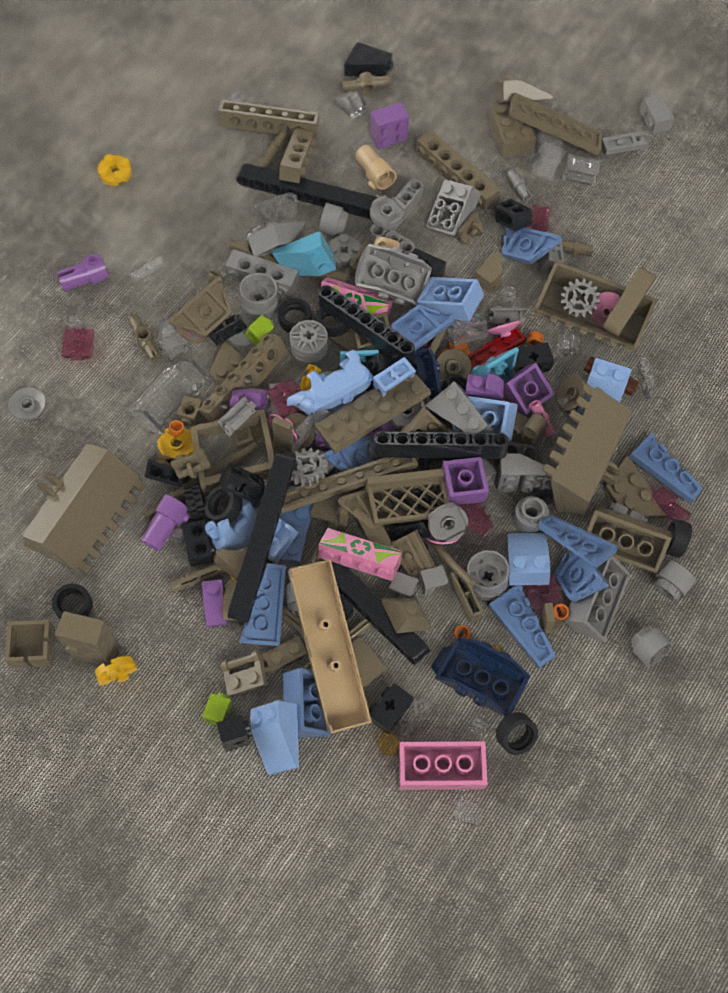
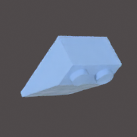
[417,277,484,321]
[577,358,632,414]
[452,396,518,441]
[507,533,550,585]
[250,700,299,775]

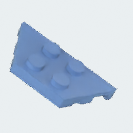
[502,227,562,265]
[391,304,455,351]
[324,435,382,472]
[554,551,609,602]

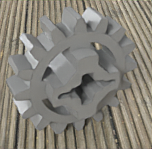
[561,278,600,319]
[291,448,328,486]

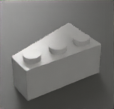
[425,381,493,433]

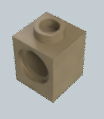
[177,395,203,427]

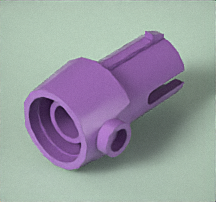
[57,254,110,291]
[140,494,190,552]

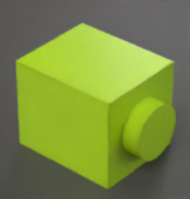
[244,315,275,346]
[202,693,232,726]

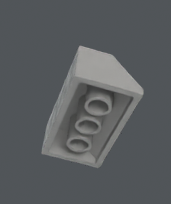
[564,556,631,642]

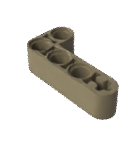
[602,267,656,337]
[481,397,547,446]

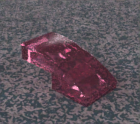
[652,487,691,521]

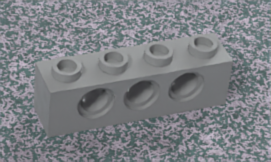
[225,249,299,297]

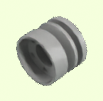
[239,273,277,321]
[290,320,328,369]
[467,550,509,602]

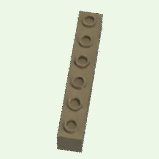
[218,100,319,139]
[415,130,500,211]
[198,333,289,423]

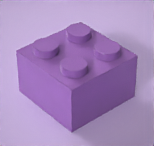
[370,102,409,149]
[503,363,555,415]
[441,457,489,505]

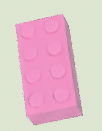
[399,742,487,790]

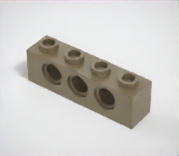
[279,128,316,183]

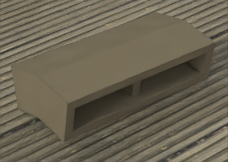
[450,571,483,623]

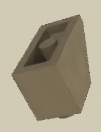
[474,250,502,293]

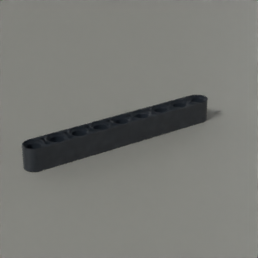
[236,163,378,219]
[227,452,296,623]

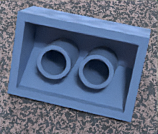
[283,668,332,738]

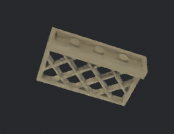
[365,469,449,526]

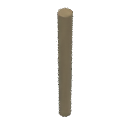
[428,541,475,587]

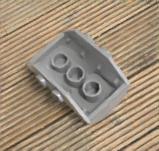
[355,244,432,307]

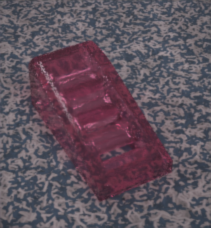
[530,205,550,232]

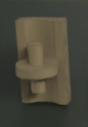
[454,210,483,245]
[171,447,211,479]

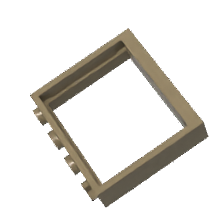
[191,409,275,494]

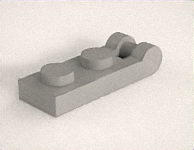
[602,131,650,155]

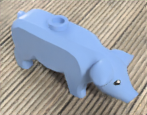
[287,350,374,415]
[205,495,263,551]

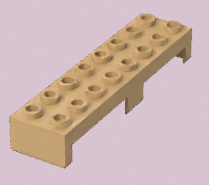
[288,559,372,734]

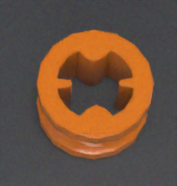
[526,331,544,346]

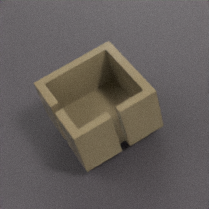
[5,620,55,668]

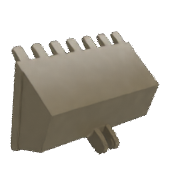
[533,261,658,352]
[542,384,632,515]
[22,444,146,573]

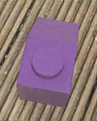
[202,579,227,627]

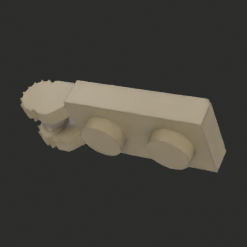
[249,636,308,675]

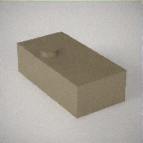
[586,505,672,573]
[55,611,120,667]

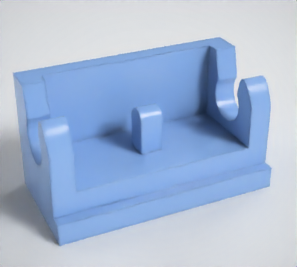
[373,357,416,397]
[268,518,299,564]

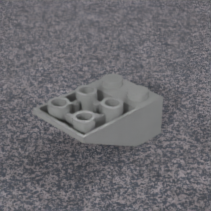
[425,179,481,236]
[248,220,305,257]
[496,454,553,493]

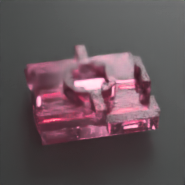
[61,328,95,360]
[267,379,302,418]
[464,502,494,537]
[525,574,564,612]

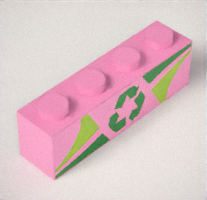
[318,277,393,318]
[318,528,402,581]

